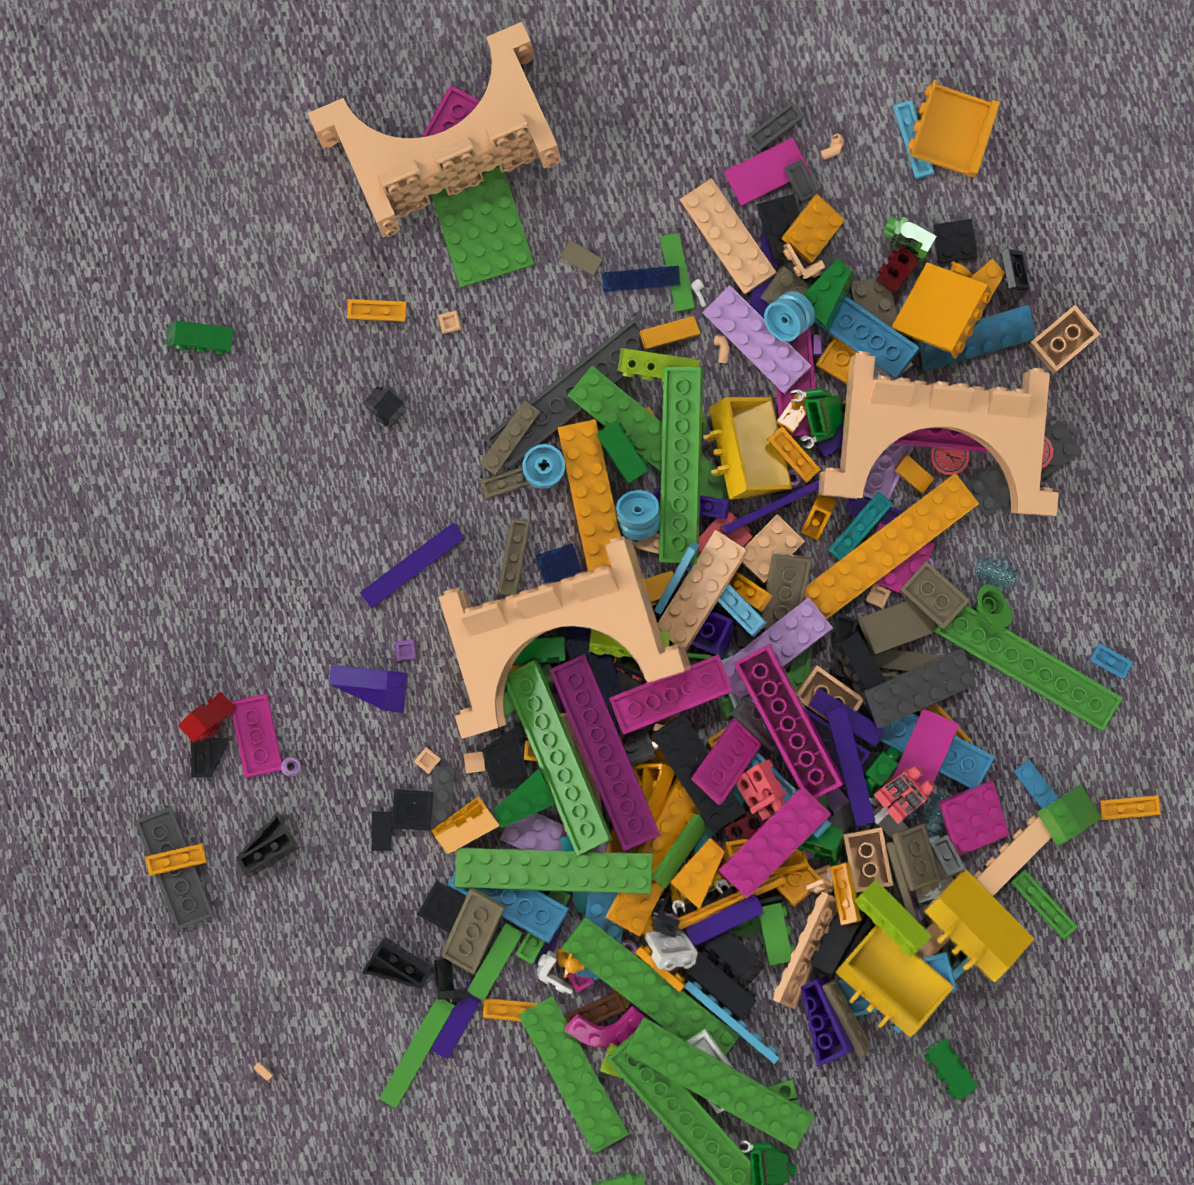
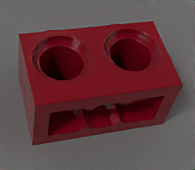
[876,246,920,294]
[723,811,765,842]

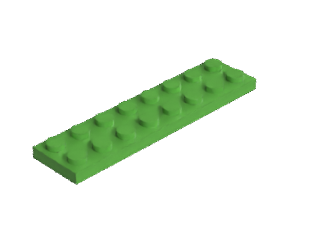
[518,995,629,1154]

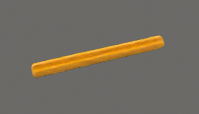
[677,873,786,929]

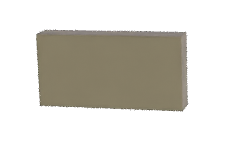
[560,240,603,276]

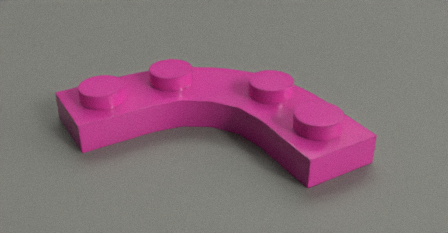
[565,1006,648,1047]

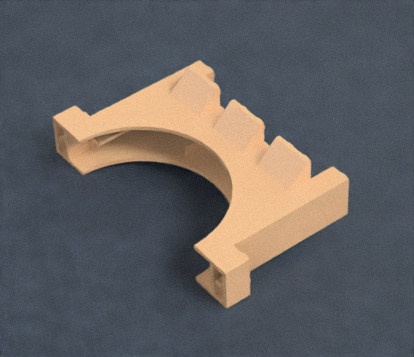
[308,22,561,237]
[818,352,1059,516]
[439,536,691,739]

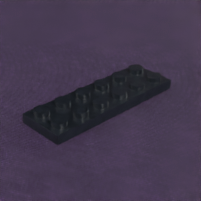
[650,713,746,833]

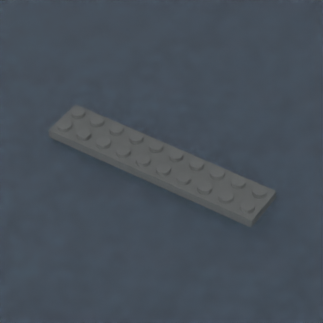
[484,318,659,469]

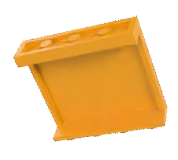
[907,79,1000,178]
[891,263,992,359]

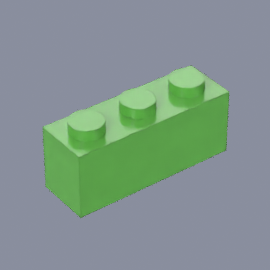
[759,902,794,966]

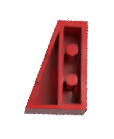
[177,691,237,743]

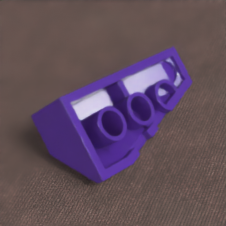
[654,609,733,660]
[329,665,409,713]

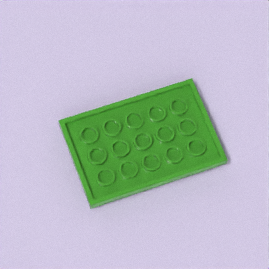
[431,166,534,288]

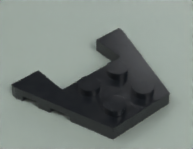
[481,723,549,789]

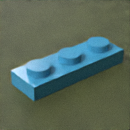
[1013,760,1058,809]

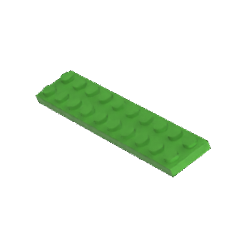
[567,366,734,503]
[659,367,703,563]
[934,605,1123,732]
[506,660,613,856]
[455,848,653,894]
[561,917,740,1055]
[624,1017,815,1150]
[606,1032,753,1185]

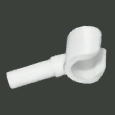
[691,279,706,307]

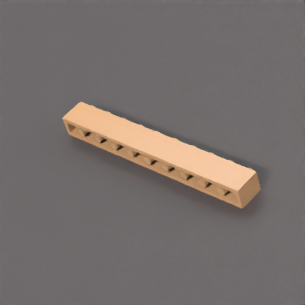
[916,815,1051,958]

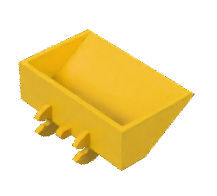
[703,397,793,499]
[922,868,1034,983]
[835,925,954,1038]

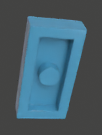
[1089,643,1134,680]

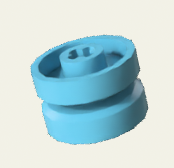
[764,291,815,341]
[522,444,565,489]
[616,490,660,541]

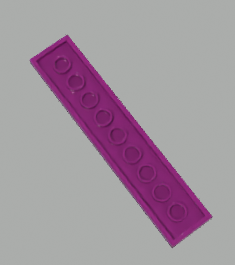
[549,654,661,851]

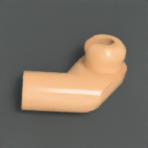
[820,134,844,160]
[714,335,730,363]

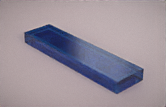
[602,266,681,293]

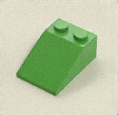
[1037,784,1101,846]

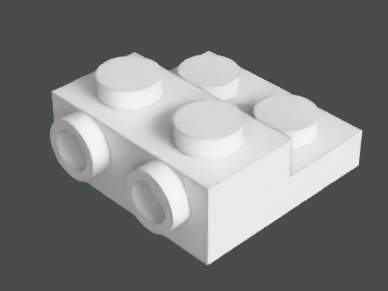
[645,929,697,971]

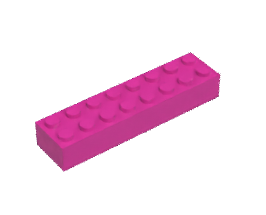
[734,644,845,798]

